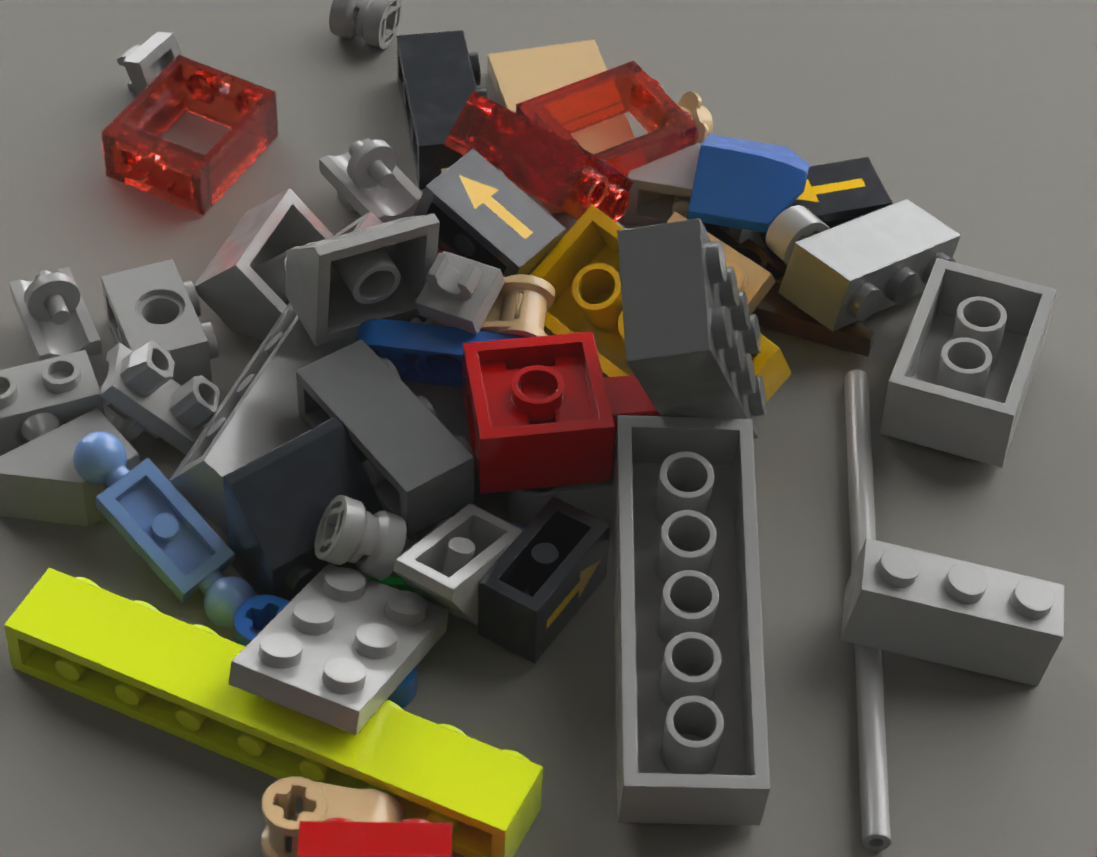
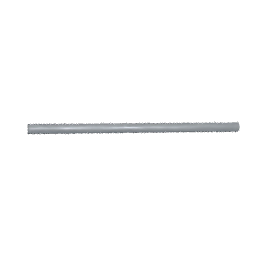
[844,370,891,851]

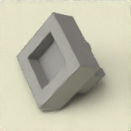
[117,32,193,111]
[415,251,505,335]

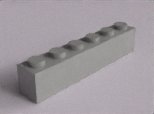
[169,211,383,533]

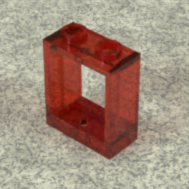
[101,55,278,215]
[515,60,699,216]
[443,90,634,222]

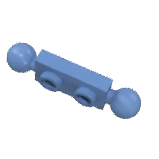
[73,431,257,629]

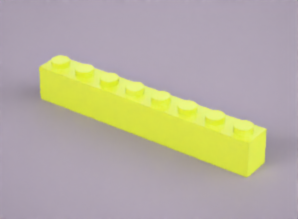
[4,567,543,857]

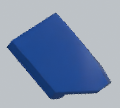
[687,134,810,233]

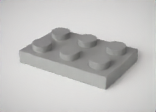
[229,563,450,735]

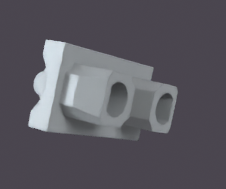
[319,138,423,223]
[9,267,102,361]
[100,340,220,455]

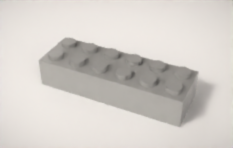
[612,415,770,826]

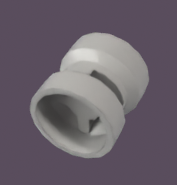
[329,0,402,49]
[314,495,407,580]

